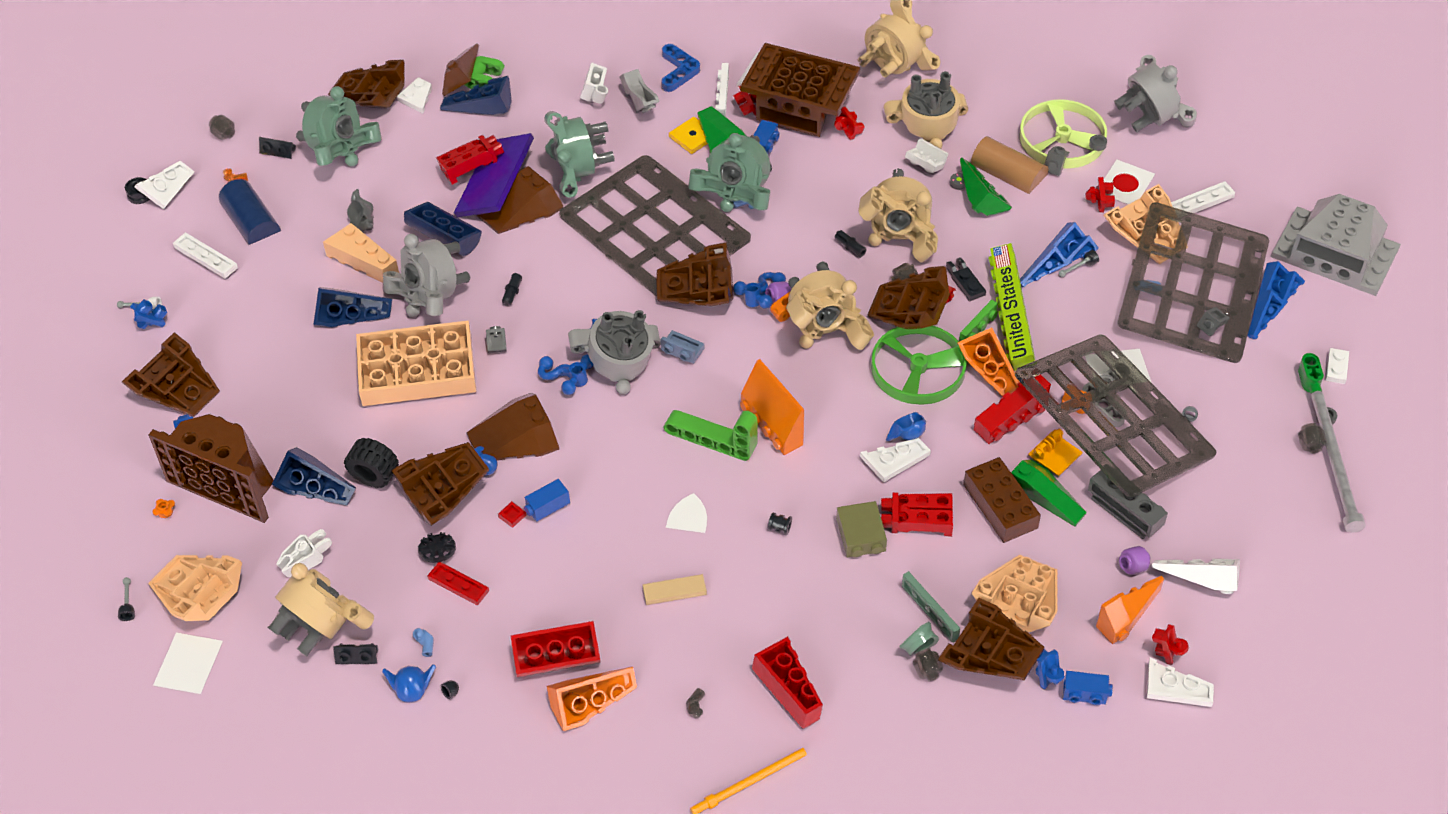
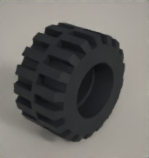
[344,438,399,488]

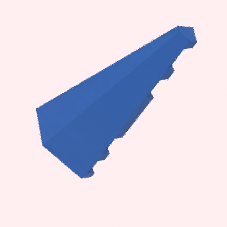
[1020,222,1099,287]
[1247,261,1305,339]

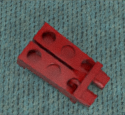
[436,135,504,185]
[881,492,953,537]

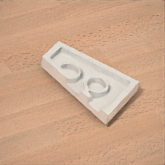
[135,161,194,209]
[860,438,931,482]
[1147,658,1214,707]

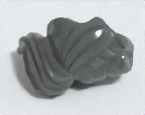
[347,189,374,232]

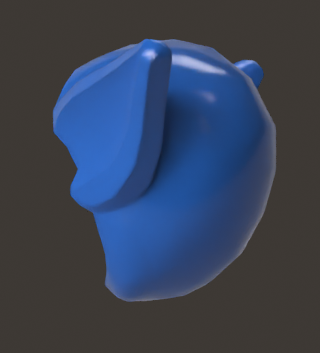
[886,412,927,441]
[382,664,436,702]

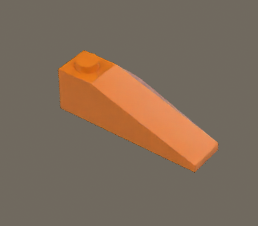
[957,327,1019,396]
[1096,576,1164,644]
[546,666,637,731]

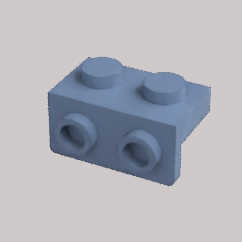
[660,330,705,364]

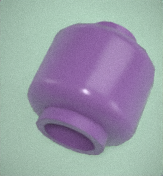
[765,281,791,303]
[1119,546,1150,575]

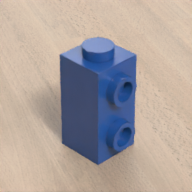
[753,120,780,154]
[524,478,570,522]
[1063,671,1113,705]

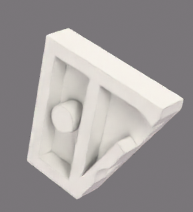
[397,77,432,114]

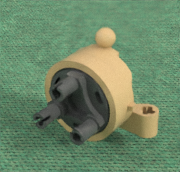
[883,71,968,149]
[267,563,374,656]

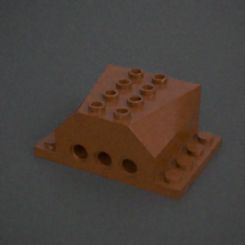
[740,43,860,137]
[148,414,273,523]

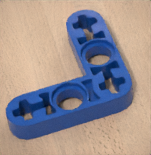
[661,44,700,92]

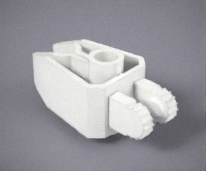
[277,529,332,577]

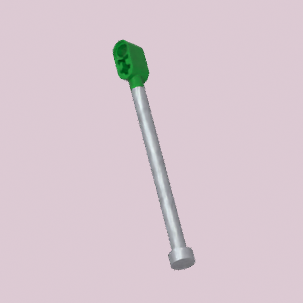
[1298,353,1366,533]

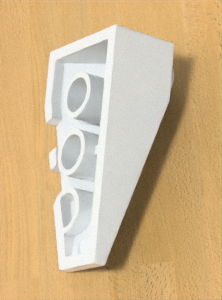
[1152,559,1240,594]

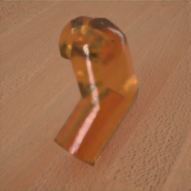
[223,168,248,182]

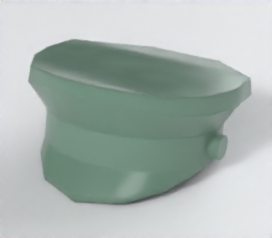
[899,622,939,656]

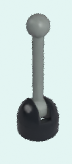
[1059,249,1099,277]
[118,577,135,621]

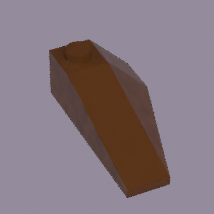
[442,43,479,96]

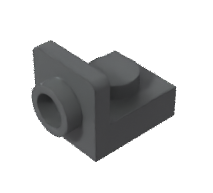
[1197,307,1230,336]
[486,326,507,353]

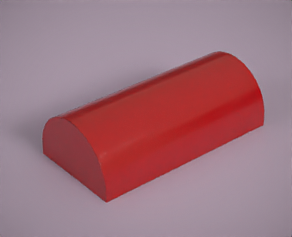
[510,621,601,677]

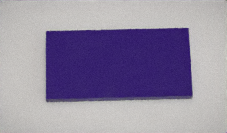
[453,133,534,218]

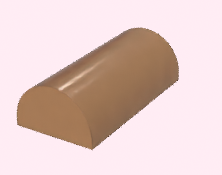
[971,136,1048,194]

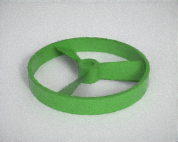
[871,326,967,405]

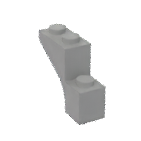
[620,69,660,113]

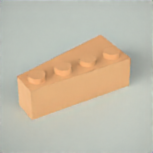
[323,223,399,283]

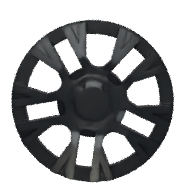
[418,532,456,563]

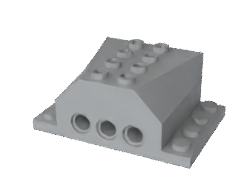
[1271,194,1401,296]

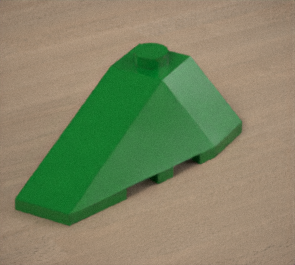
[697,106,746,154]
[960,157,1012,216]
[1011,460,1087,527]

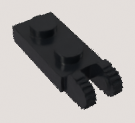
[946,257,986,301]

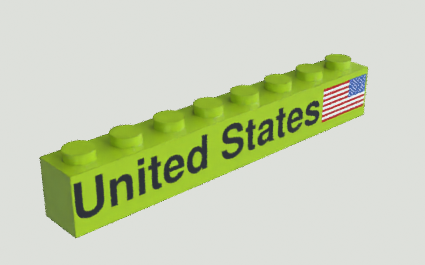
[988,243,1037,371]

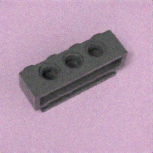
[1088,466,1168,539]

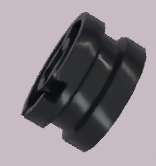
[124,177,150,204]

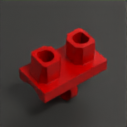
[733,86,756,116]
[834,107,865,140]
[1085,177,1115,213]
[1152,624,1189,665]

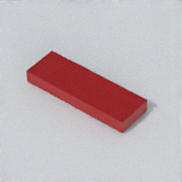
[427,562,489,606]

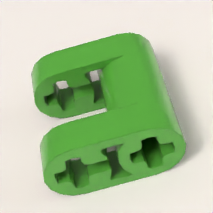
[465,56,505,89]

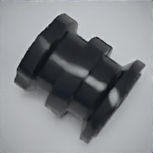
[768,512,792,535]

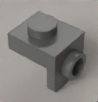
[1045,146,1069,176]

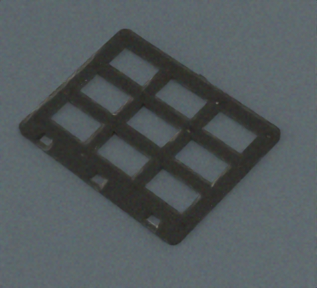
[559,155,751,297]
[1117,202,1269,363]
[1015,334,1217,497]

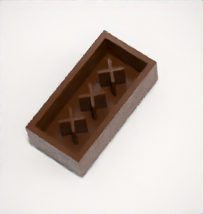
[963,457,1041,543]

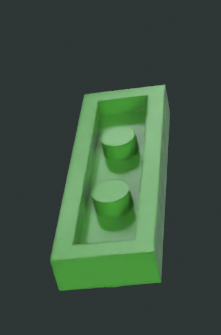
[959,299,998,342]

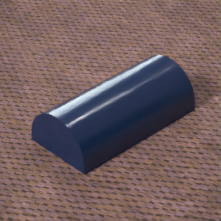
[219,179,281,245]
[404,202,482,256]

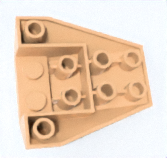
[1103,184,1188,264]
[972,555,1057,632]

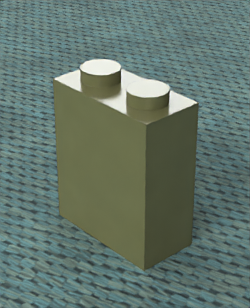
[836,501,887,558]

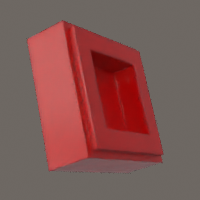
[498,501,527,528]

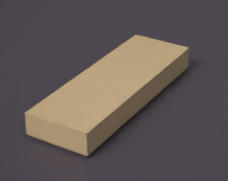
[643,574,707,605]

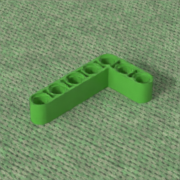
[663,410,758,461]

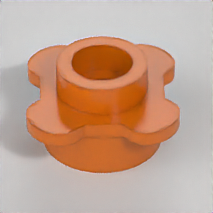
[152,499,175,518]

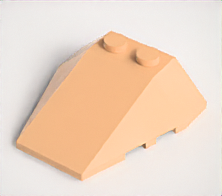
[148,555,242,621]

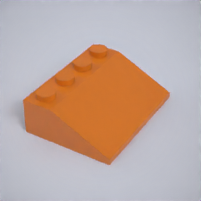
[740,359,804,455]

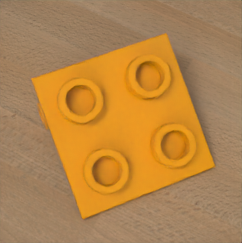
[1028,429,1083,476]

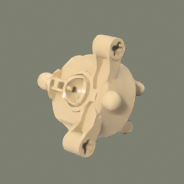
[857,0,940,78]

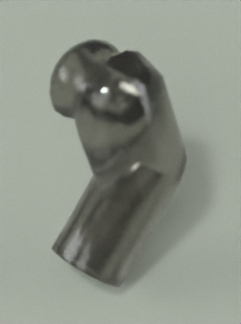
[686,688,705,718]

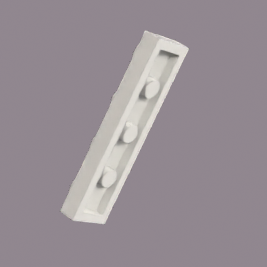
[715,63,729,117]
[1171,181,1235,220]
[173,232,238,279]

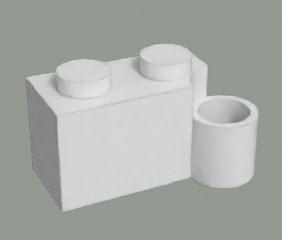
[580,62,608,104]

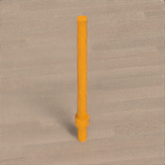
[690,748,807,814]

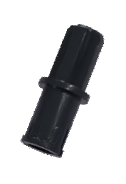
[835,230,867,257]
[502,273,522,306]

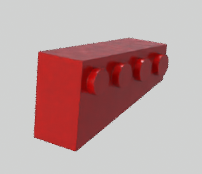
[974,370,1051,444]
[752,636,823,729]

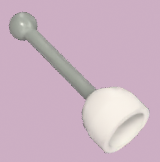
[117,297,162,309]

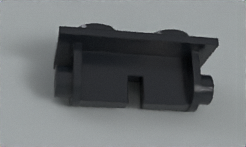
[259,137,296,159]
[333,643,378,664]

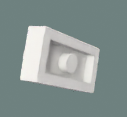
[1326,348,1349,384]

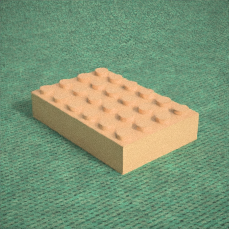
[356,320,476,406]

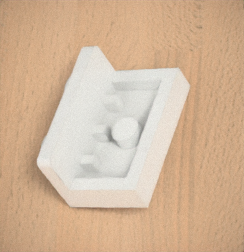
[905,139,948,173]

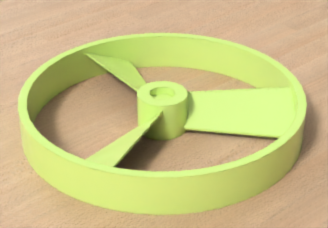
[1019,100,1107,169]

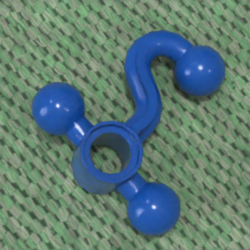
[733,272,786,309]
[538,354,594,395]

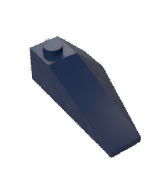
[440,76,512,115]
[313,287,392,327]
[272,447,356,505]

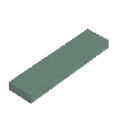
[902,571,960,643]

